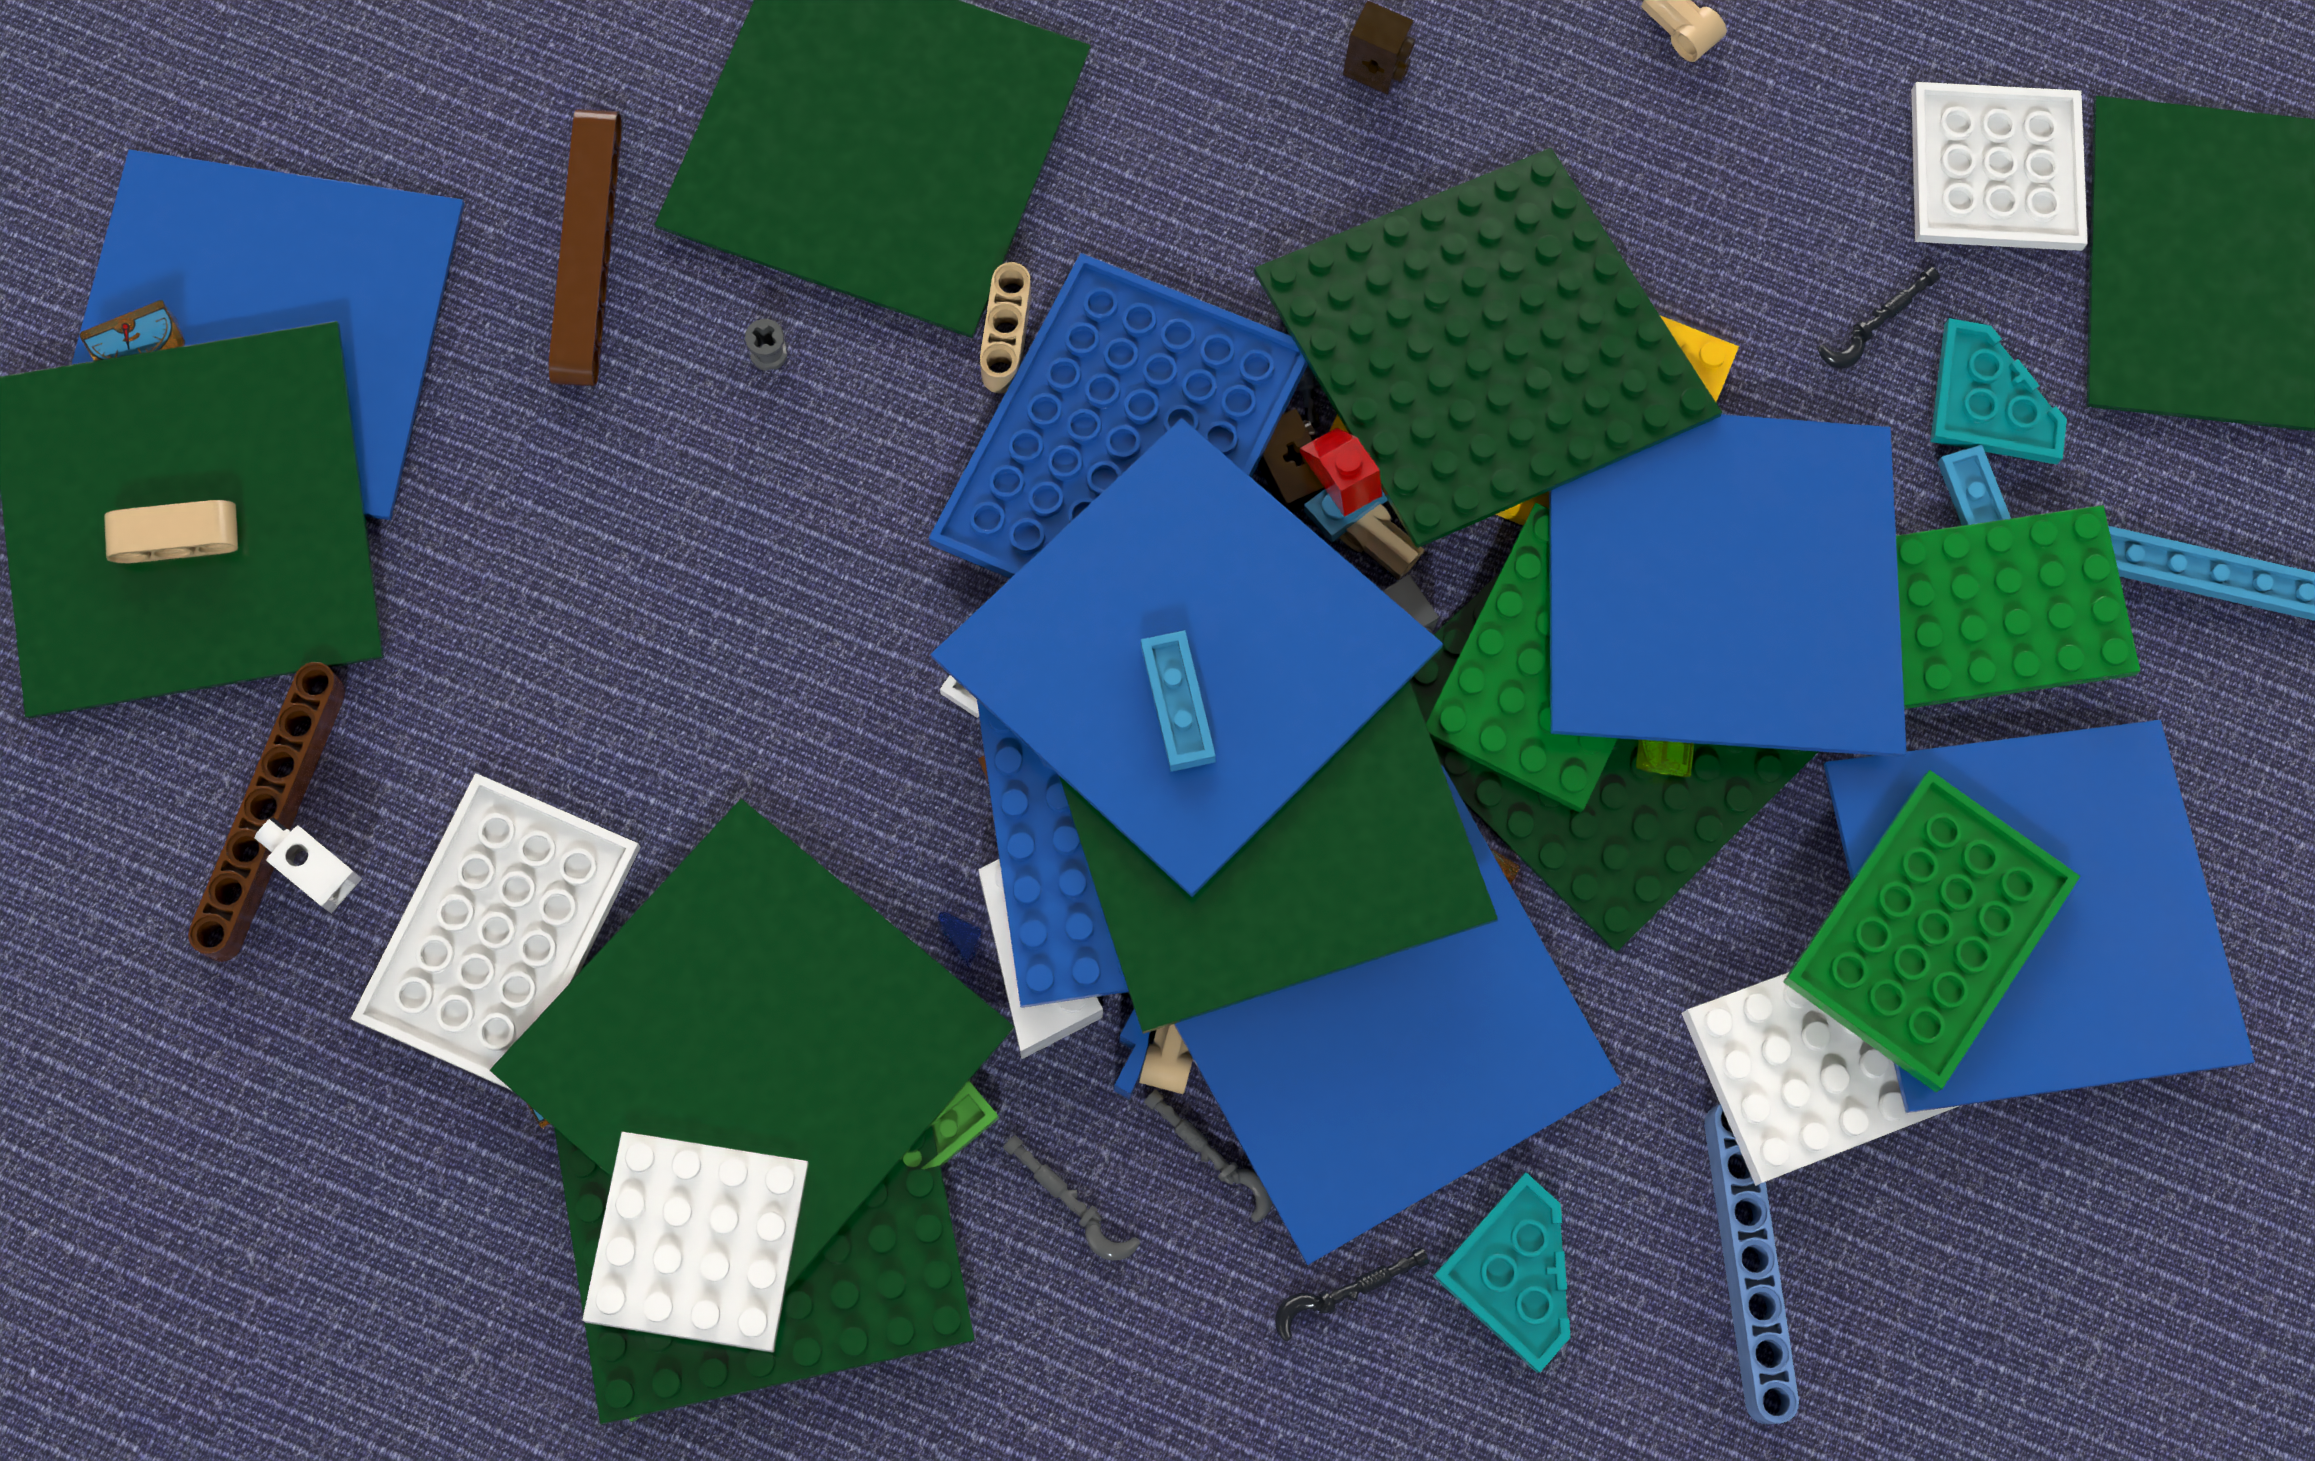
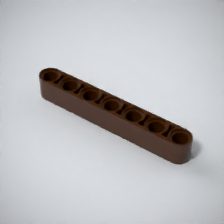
[549,109,622,386]
[188,662,345,962]

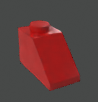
[1300,428,1382,517]

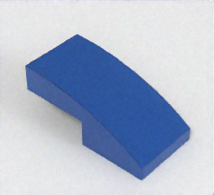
[1114,1009,1150,1099]

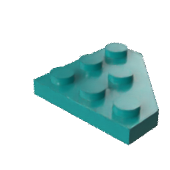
[1930,318,2067,465]
[1432,1173,1571,1373]

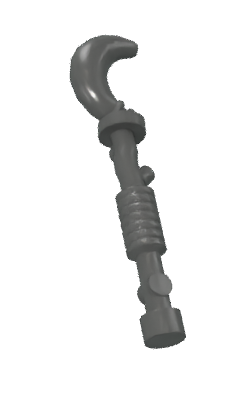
[1144,1089,1273,1222]
[1003,1135,1140,1261]

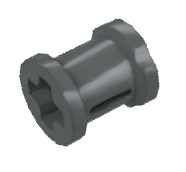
[745,319,788,371]

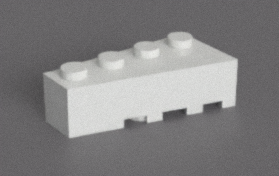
[979,859,1103,1059]

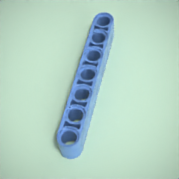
[1704,1103,1799,1425]

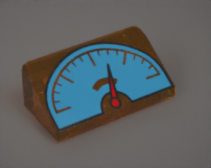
[79,300,185,361]

